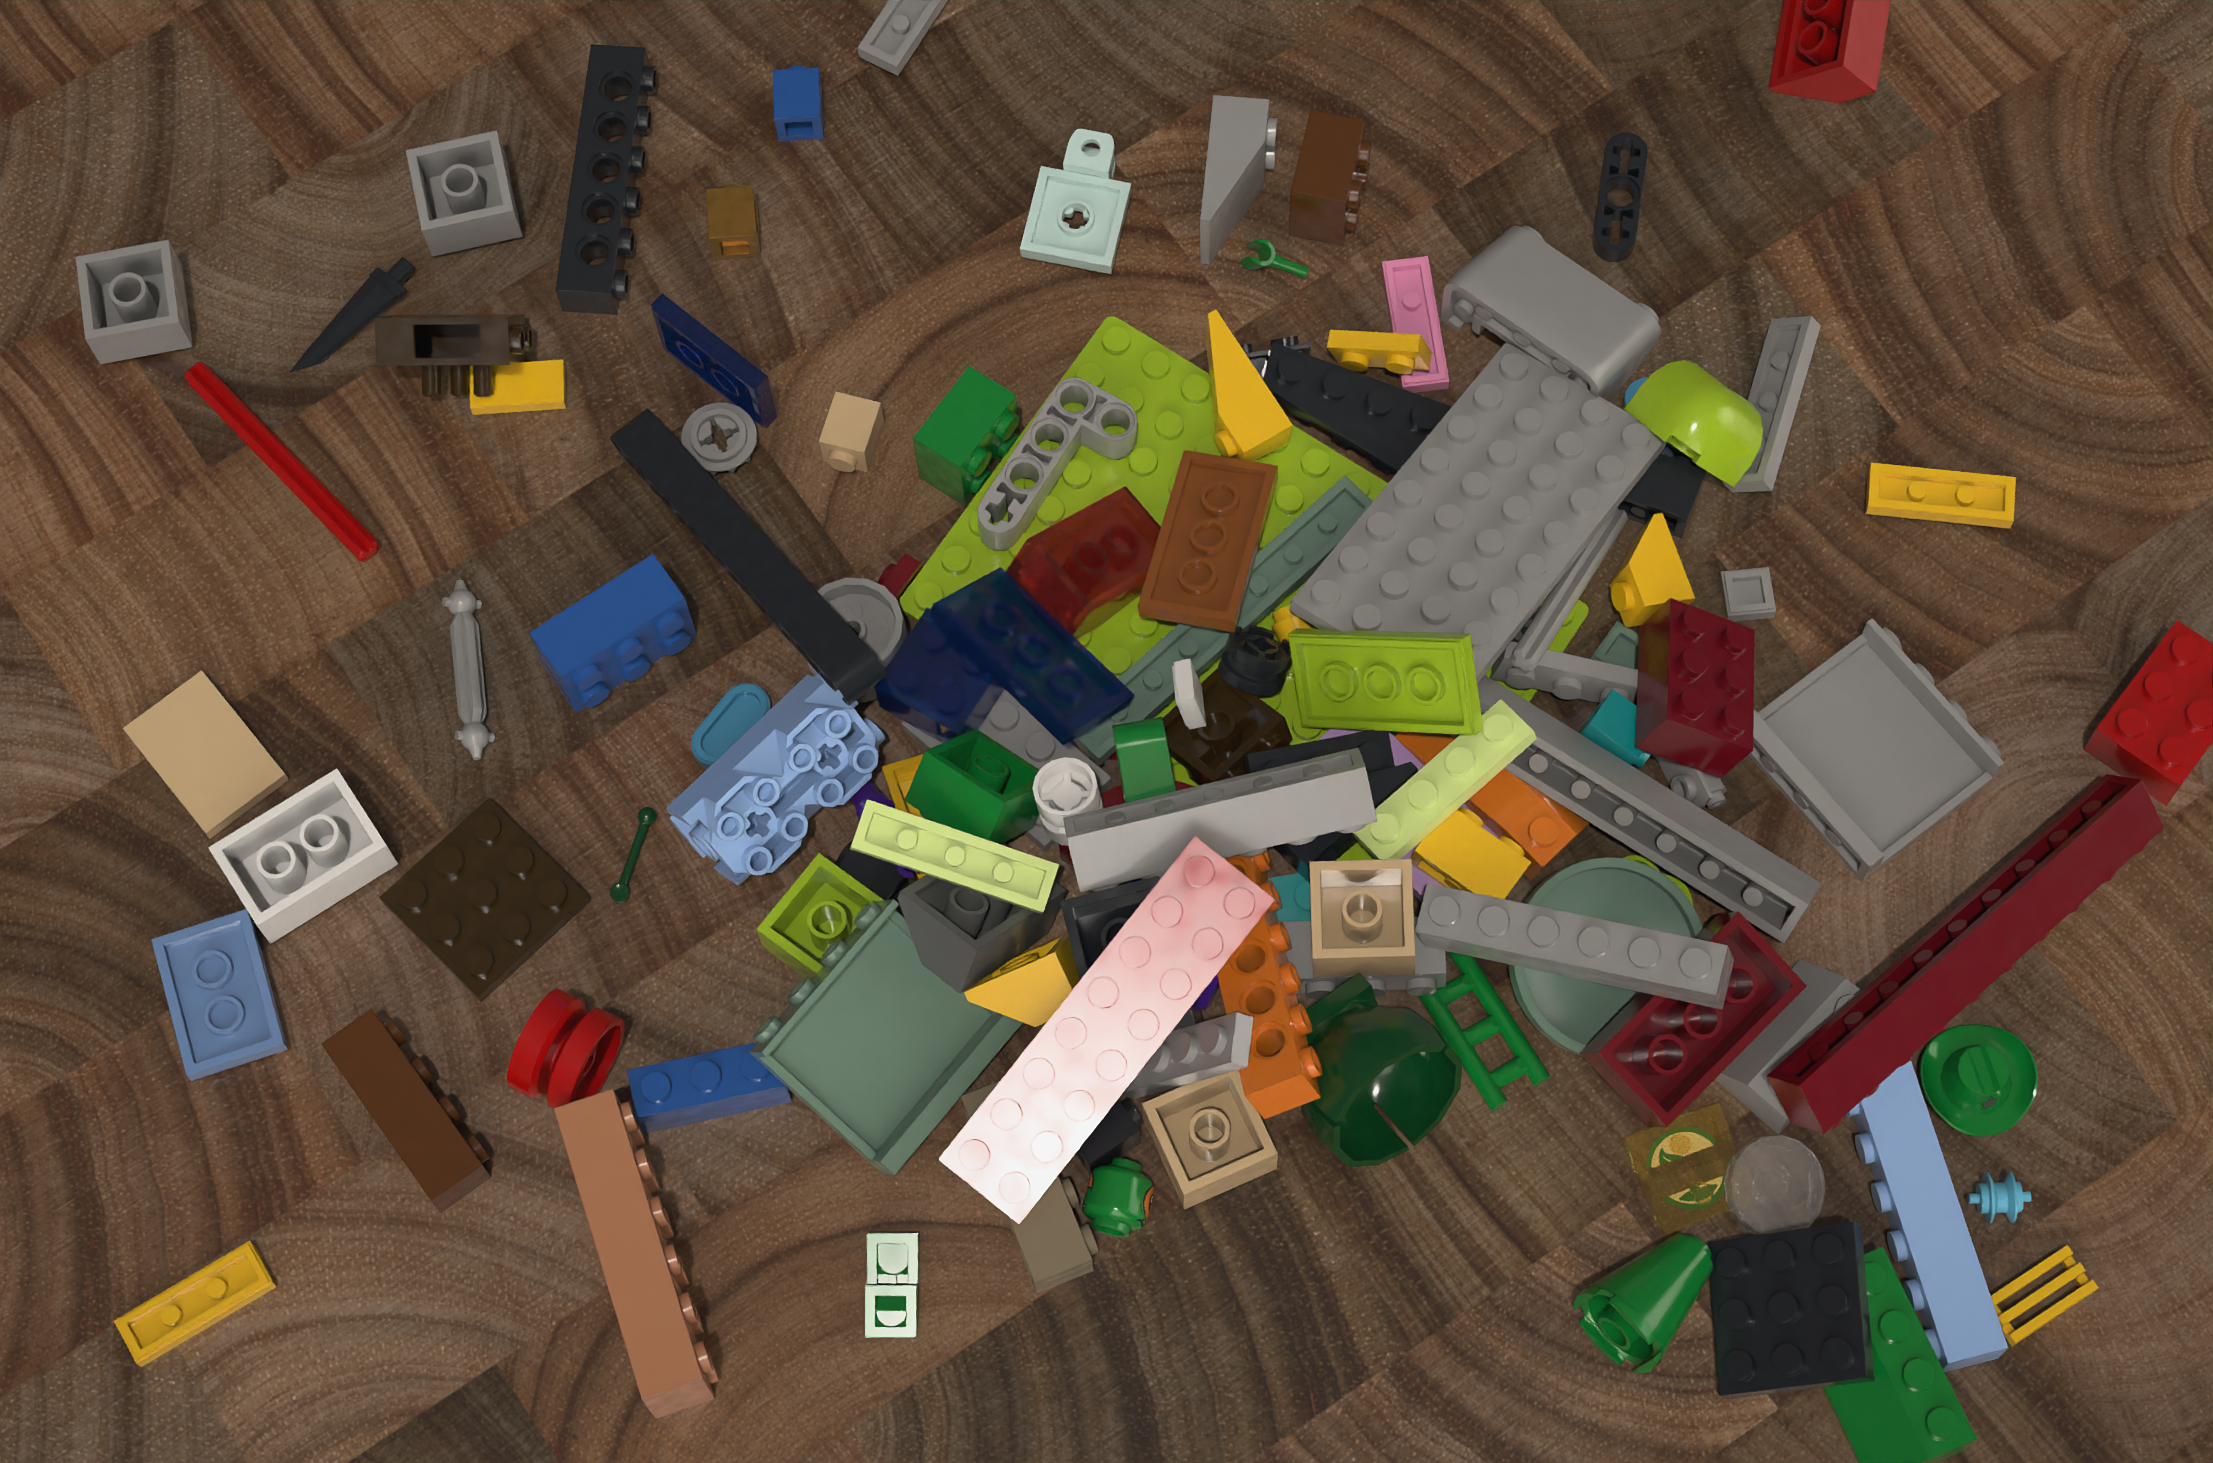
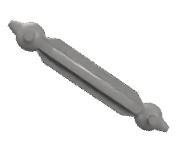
[442,580,495,760]

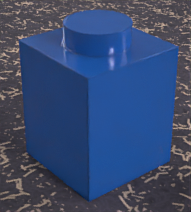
[773,66,824,142]

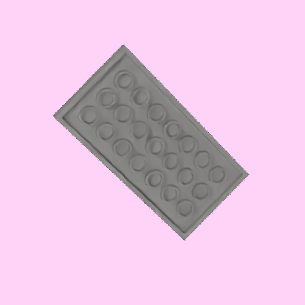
[1290,342,1666,684]

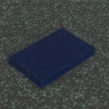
[651,293,778,428]

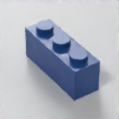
[627,1042,792,1134]

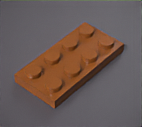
[1138,450,1278,633]

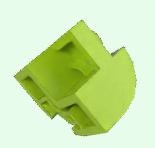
[1624,360,1763,487]

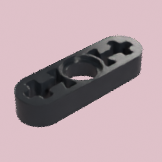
[1592,133,1648,262]

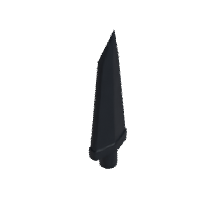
[289,257,415,373]

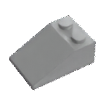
[1200,95,1278,264]

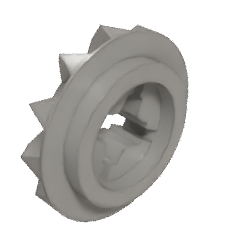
[681,402,757,476]

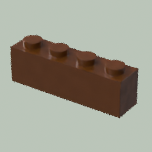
[321,1009,491,1213]

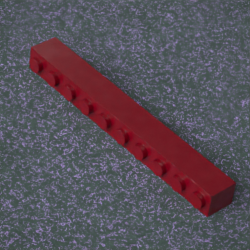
[1767,774,2164,1134]

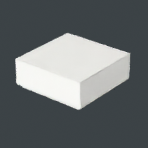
[1172,658,1206,730]

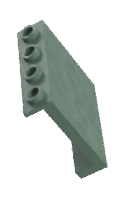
[749,899,1023,1175]

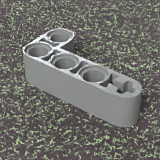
[978,378,1137,551]

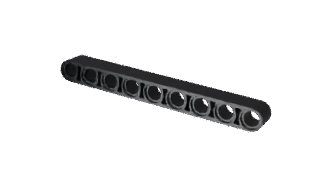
[610,408,888,706]

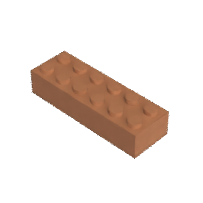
[554,1089,719,1419]

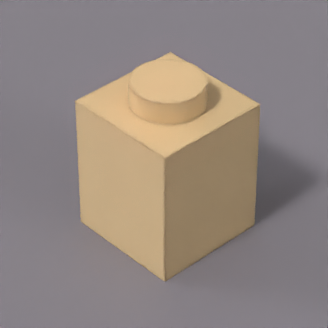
[819,391,885,472]

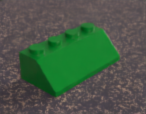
[1822,1247,1977,1463]

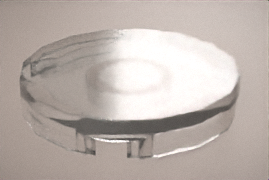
[1724,1135,1826,1235]

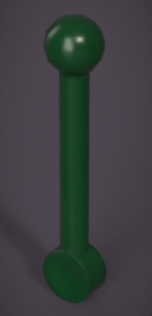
[610,807,657,904]

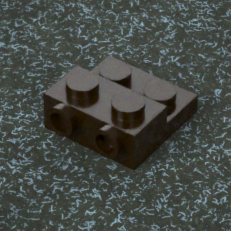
[1162,668,1293,785]

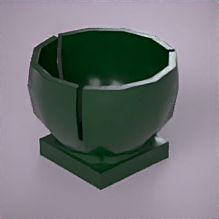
[1301,972,1462,1167]

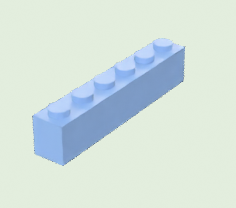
[1846,1060,2008,1372]

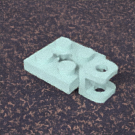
[1020,129,1132,274]

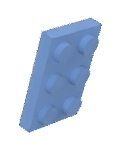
[151,909,288,1081]

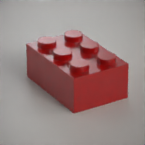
[2083,620,2213,806]

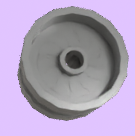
[807,578,912,703]

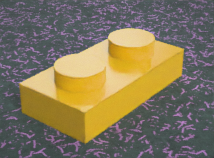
[1327,330,1433,374]

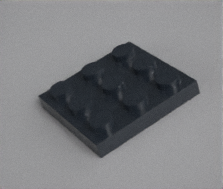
[1708,1221,1875,1399]

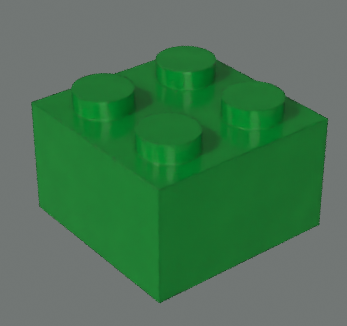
[913,366,1020,507]
[904,729,1039,844]

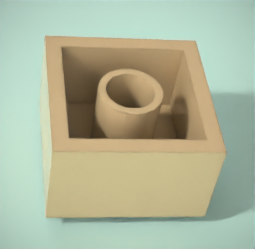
[1310,859,1415,977]
[1142,1070,1278,1210]

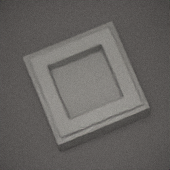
[1719,567,1776,622]

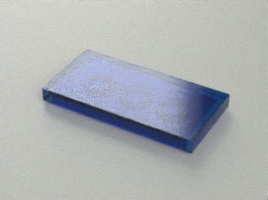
[929,567,1135,745]

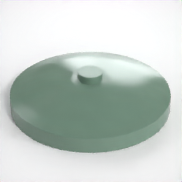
[1508,857,1703,1056]

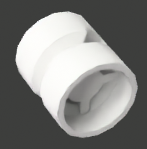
[1032,757,1104,846]

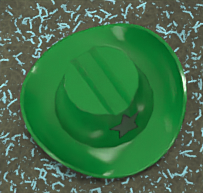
[1920,1024,2038,1137]

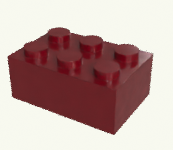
[1635,598,1755,779]

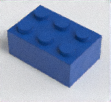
[529,554,697,713]

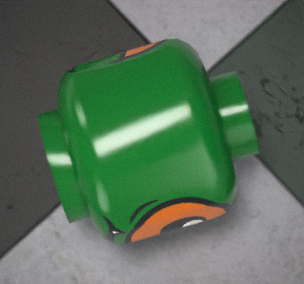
[1082,1158,1154,1238]

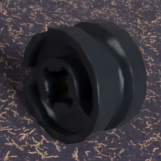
[1218,625,1292,696]

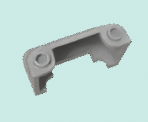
[1440,226,1661,402]

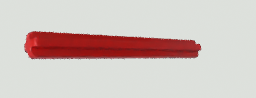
[184,362,380,562]

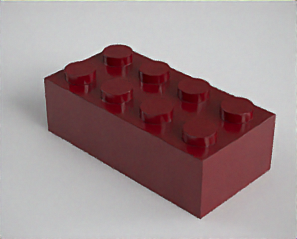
[1580,911,1807,1128]

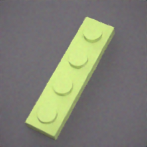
[1352,699,1537,860]
[850,799,1059,914]

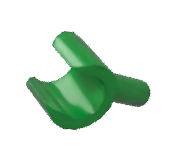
[1241,239,1309,279]

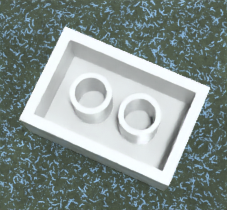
[208,768,398,944]

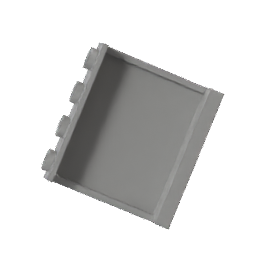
[1749,618,2004,883]

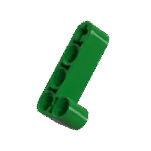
[1112,717,1176,880]

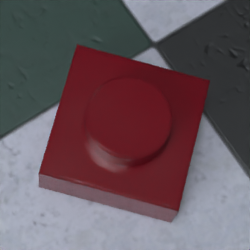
[878,553,922,603]

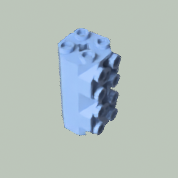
[666,673,885,886]

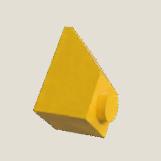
[1609,513,1695,628]

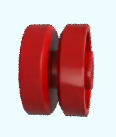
[507,988,625,1109]

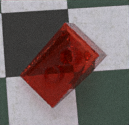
[1005,486,1161,645]

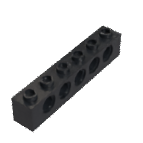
[555,44,657,315]

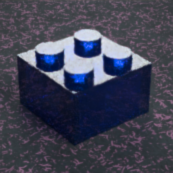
[874,608,1014,743]

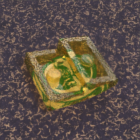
[1621,1103,1760,1235]

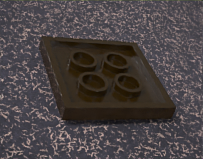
[379,798,591,1002]

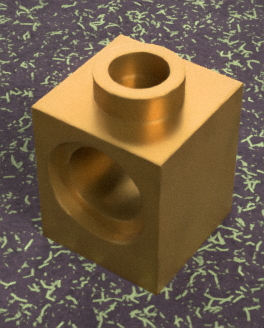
[706,183,760,261]

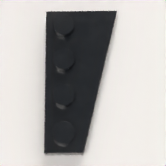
[1261,343,1451,474]

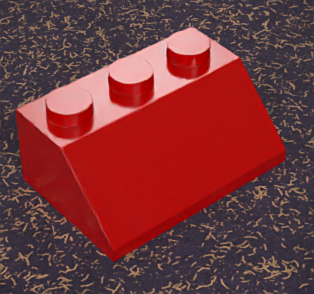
[1769,0,1891,103]

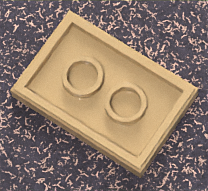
[123,670,289,839]

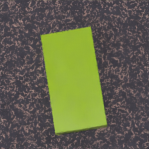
[1288,628,1483,735]

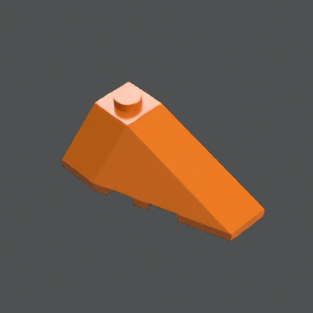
[1394,732,1591,881]

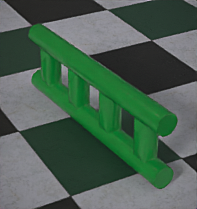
[1418,951,1551,1112]

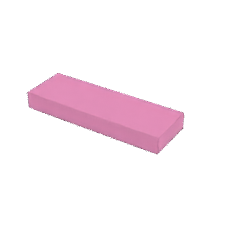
[1381,256,1450,393]

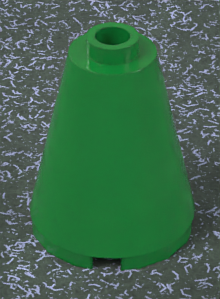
[1573,1234,1713,1374]

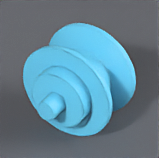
[1967,1171,2031,1224]

